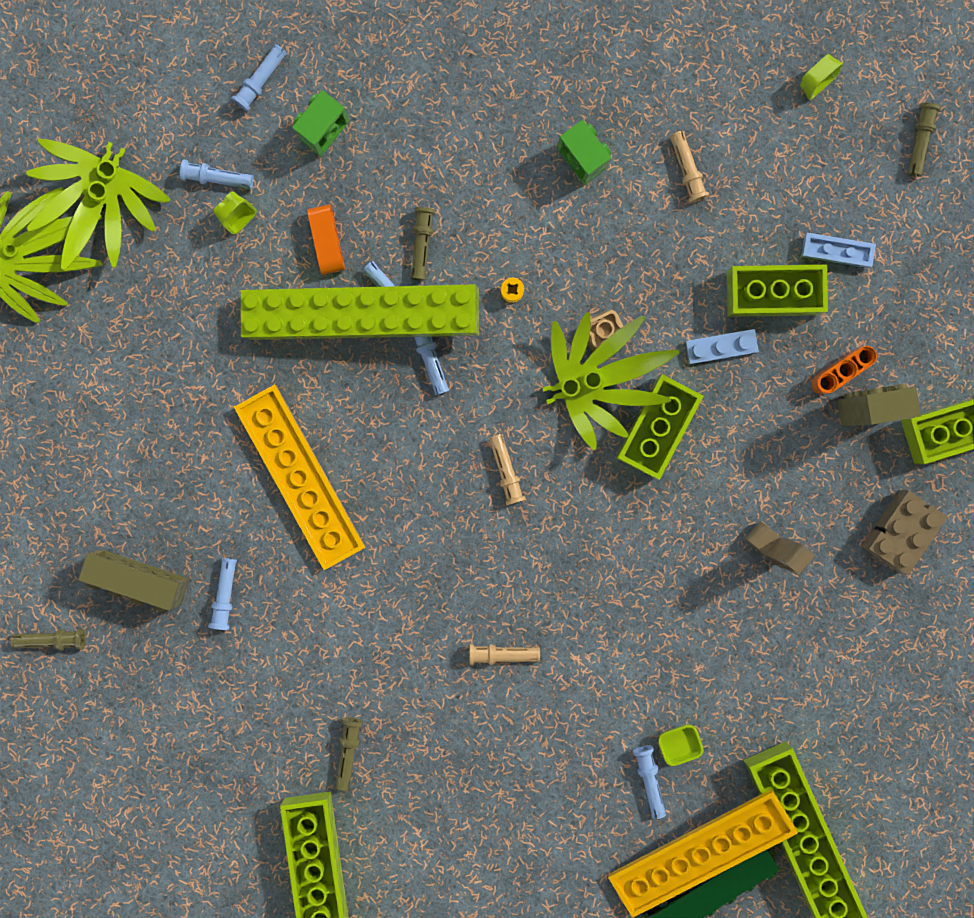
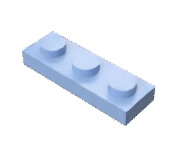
[801,233,876,268]
[685,329,759,364]

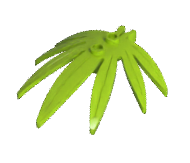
[26,138,170,271]
[0,187,103,323]
[542,312,680,450]

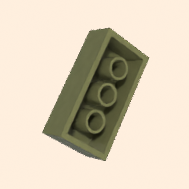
[837,383,921,427]
[78,549,190,612]

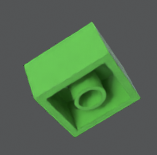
[292,90,350,157]
[557,119,611,186]

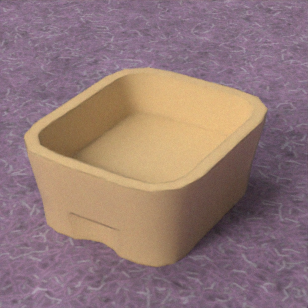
[588,310,623,351]

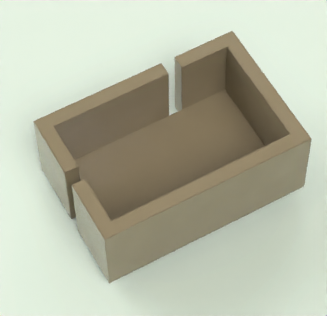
[861,490,948,575]

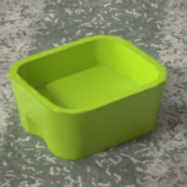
[800,54,843,100]
[213,191,257,234]
[658,724,704,766]

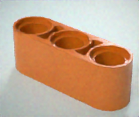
[307,204,345,275]
[811,346,877,394]

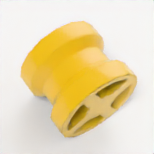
[501,277,524,303]

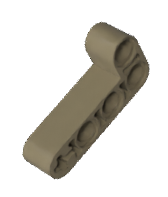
[745,521,815,576]

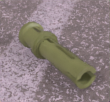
[907,103,941,177]
[410,207,435,280]
[10,629,86,650]
[335,717,363,791]

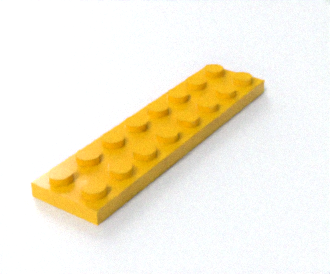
[234,384,365,570]
[608,789,798,918]

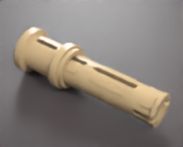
[670,131,710,204]
[489,434,526,506]
[469,644,540,665]

